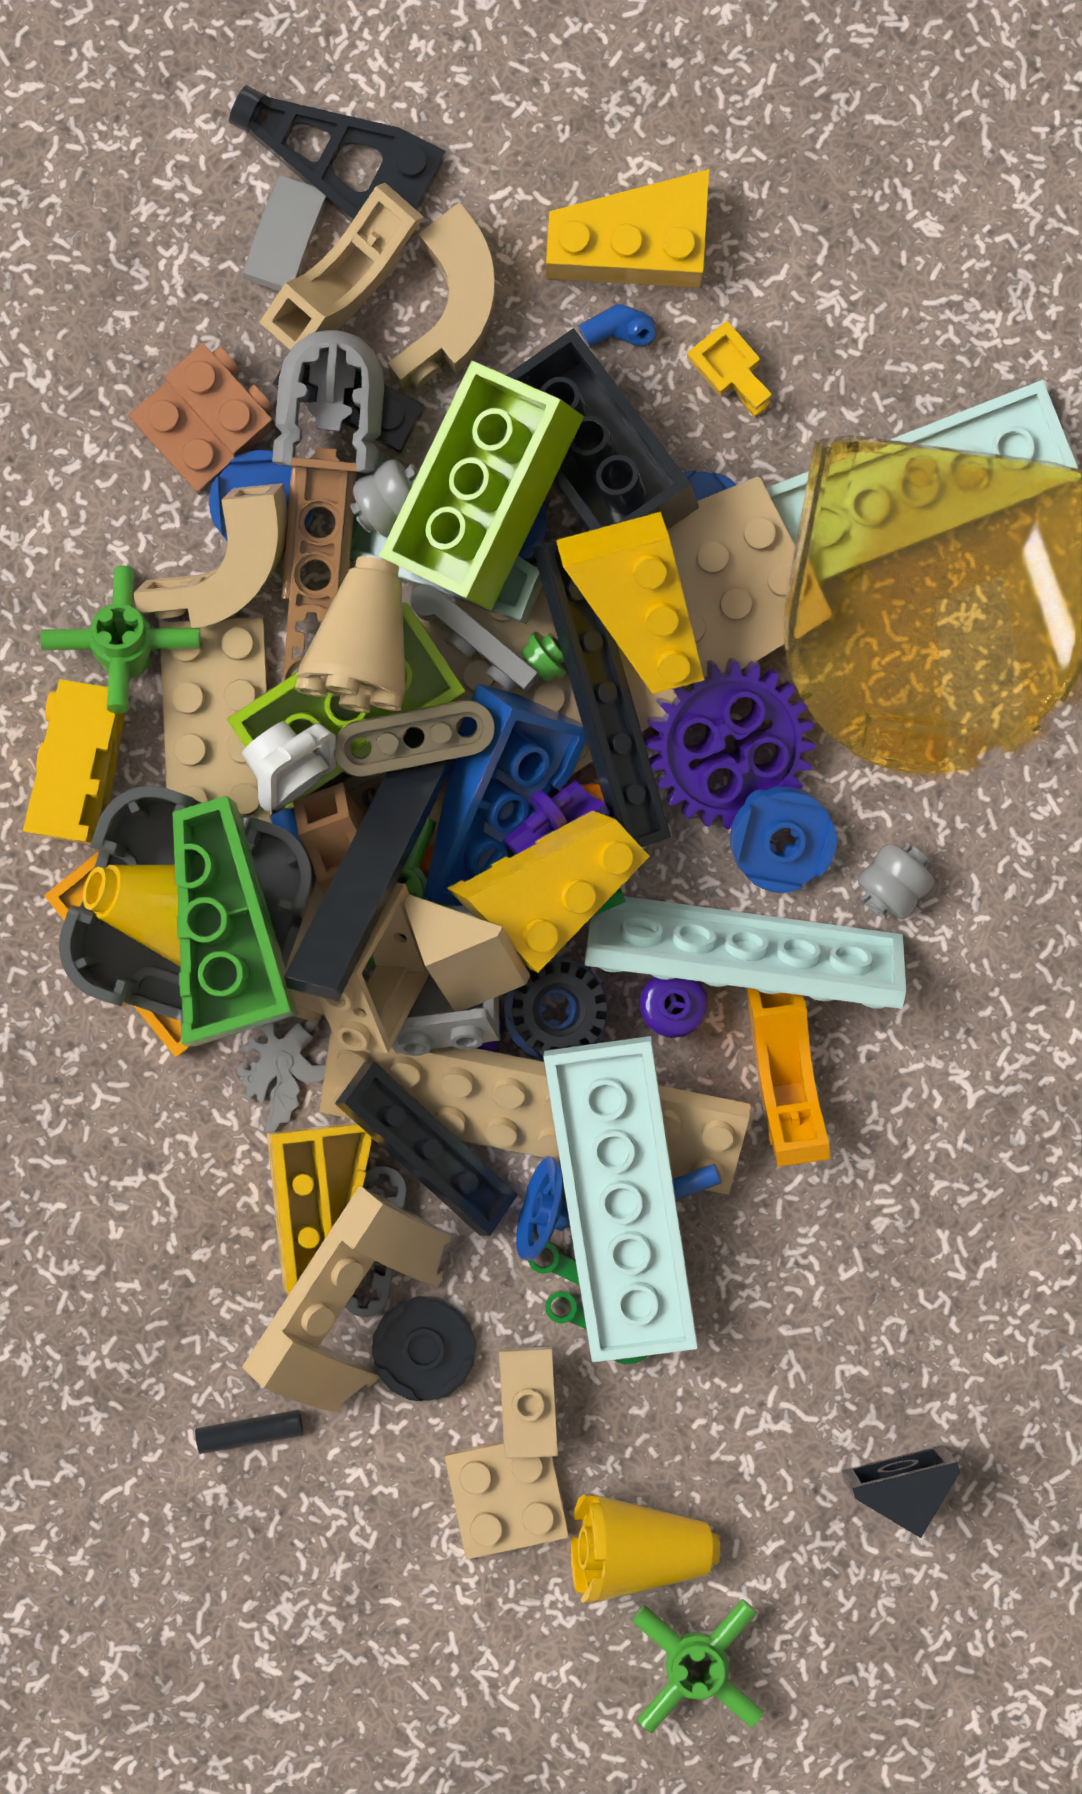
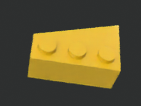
[546,169,709,288]
[556,512,704,694]
[23,679,126,845]
[267,1122,373,1295]

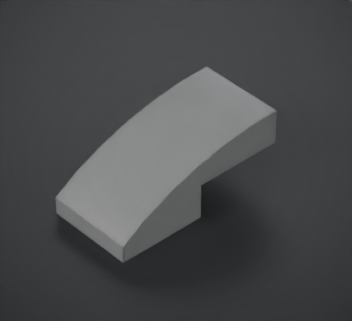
[243,175,327,291]

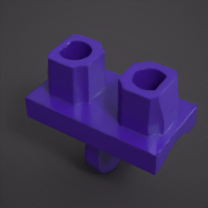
[504,781,610,855]

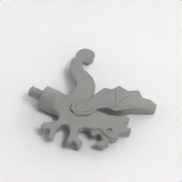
[236,1021,326,1132]

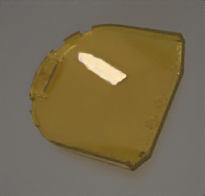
[784,435,1082,774]

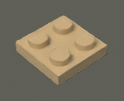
[444,1441,569,1560]

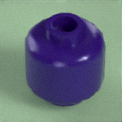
[639,976,708,1038]

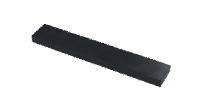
[532,532,671,847]
[284,728,457,1002]

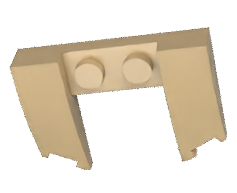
[242,1186,451,1413]

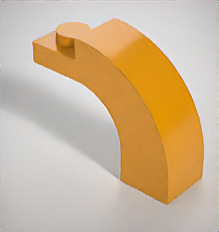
[746,988,830,1167]

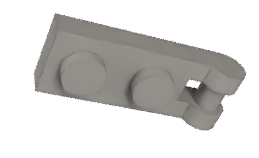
[410,584,540,694]

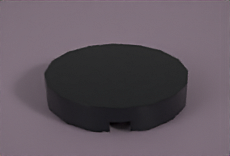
[372,1296,476,1401]

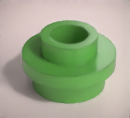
[522,632,568,682]

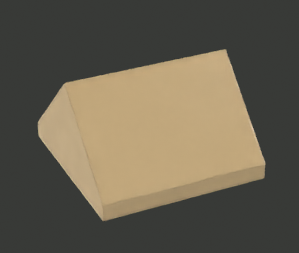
[404,895,530,1012]

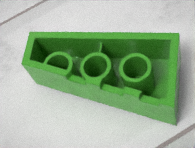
[173,795,299,1047]

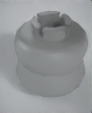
[350,460,419,537]
[858,842,934,920]

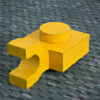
[687,320,772,418]

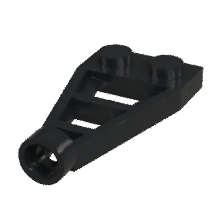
[229,85,446,222]

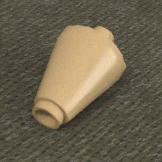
[295,556,406,713]

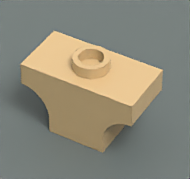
[499,1346,558,1459]

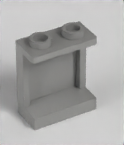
[392,905,500,1056]

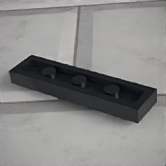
[334,1061,518,1236]

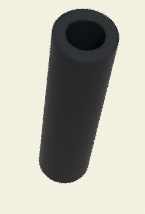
[195,1410,304,1454]

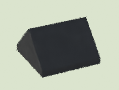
[841,1445,960,1538]

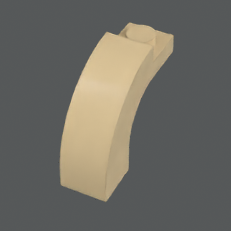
[259,183,424,350]
[388,202,496,390]
[134,483,288,629]

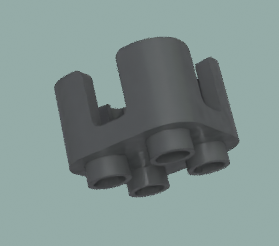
[59,786,315,1035]

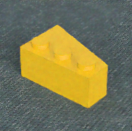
[447,811,650,973]

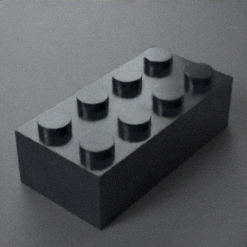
[506,328,699,532]

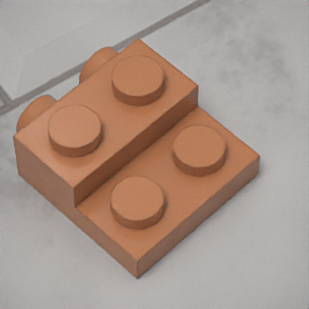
[128,342,276,495]

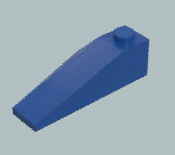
[424,684,587,906]

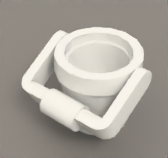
[242,721,336,812]

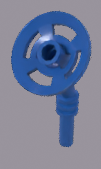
[516,1156,722,1261]

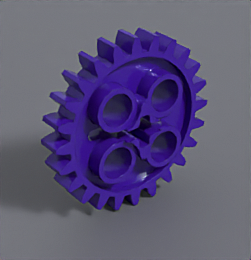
[644,658,816,829]

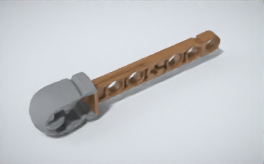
[272,330,384,807]

